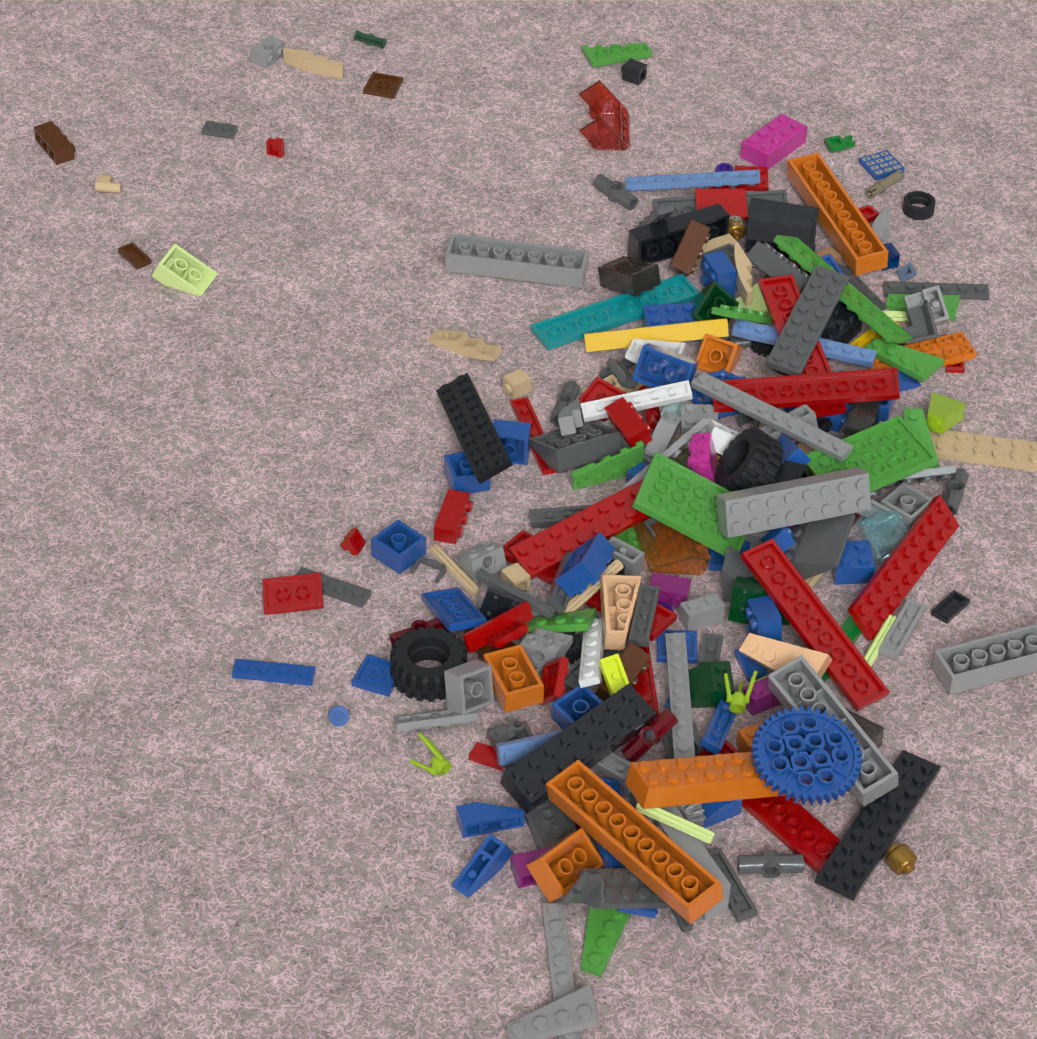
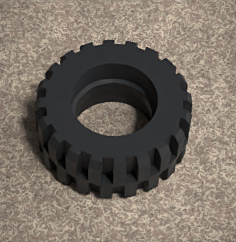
[715,428,783,492]
[390,626,467,702]

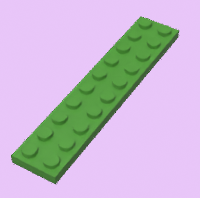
[773,235,913,344]

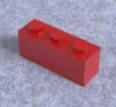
[604,397,652,448]
[434,489,473,545]

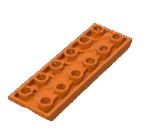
[870,331,977,371]

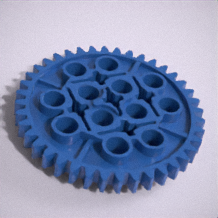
[751,706,863,806]

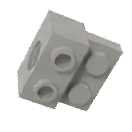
[903,285,949,326]
[452,541,507,582]
[519,628,573,669]

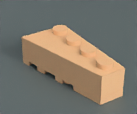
[600,575,642,650]
[739,633,832,678]

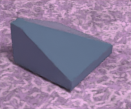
[896,262,917,282]

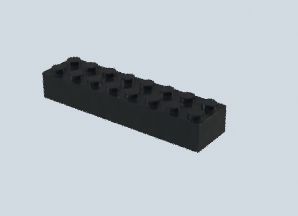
[500,684,656,814]

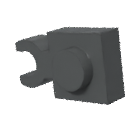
[487,719,525,746]

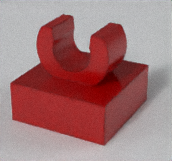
[266,137,285,158]
[340,528,366,555]

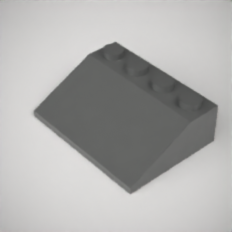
[530,421,622,473]
[784,513,855,580]

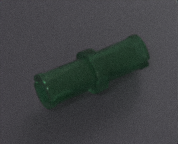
[354,31,387,49]

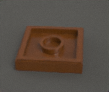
[363,72,403,99]

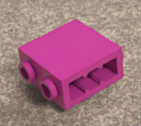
[688,432,717,483]

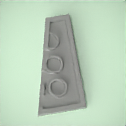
[506,984,600,1039]

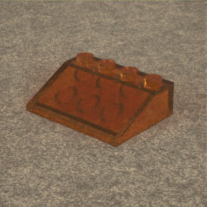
[633,520,711,576]

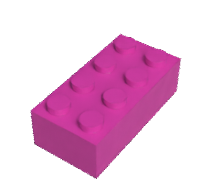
[740,114,808,169]

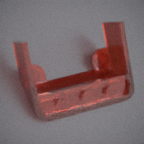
[579,80,630,151]

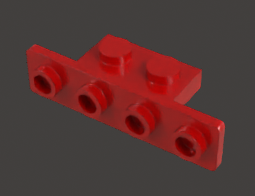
[463,601,533,653]

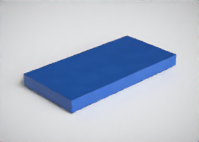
[422,587,487,632]

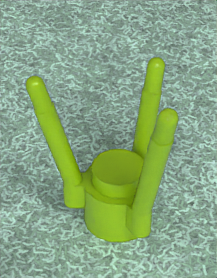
[724,670,758,714]
[409,732,452,776]

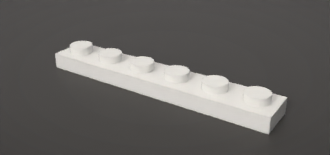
[580,380,693,422]
[579,618,604,688]

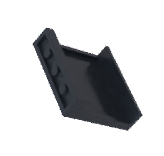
[744,197,819,258]

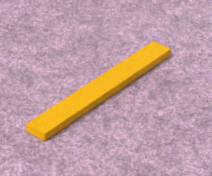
[584,318,729,352]

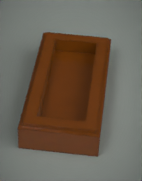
[118,242,152,270]

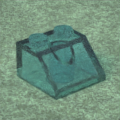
[860,510,908,560]

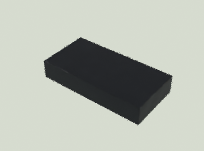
[931,590,970,624]

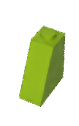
[927,392,966,434]

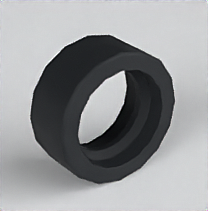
[902,191,936,220]

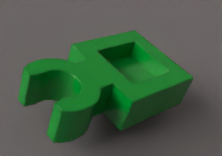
[824,135,856,153]

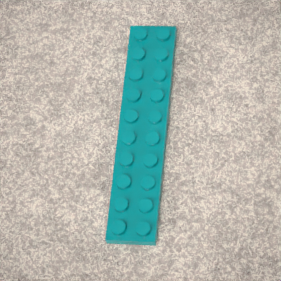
[530,274,700,351]

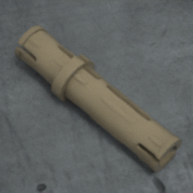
[865,169,905,199]

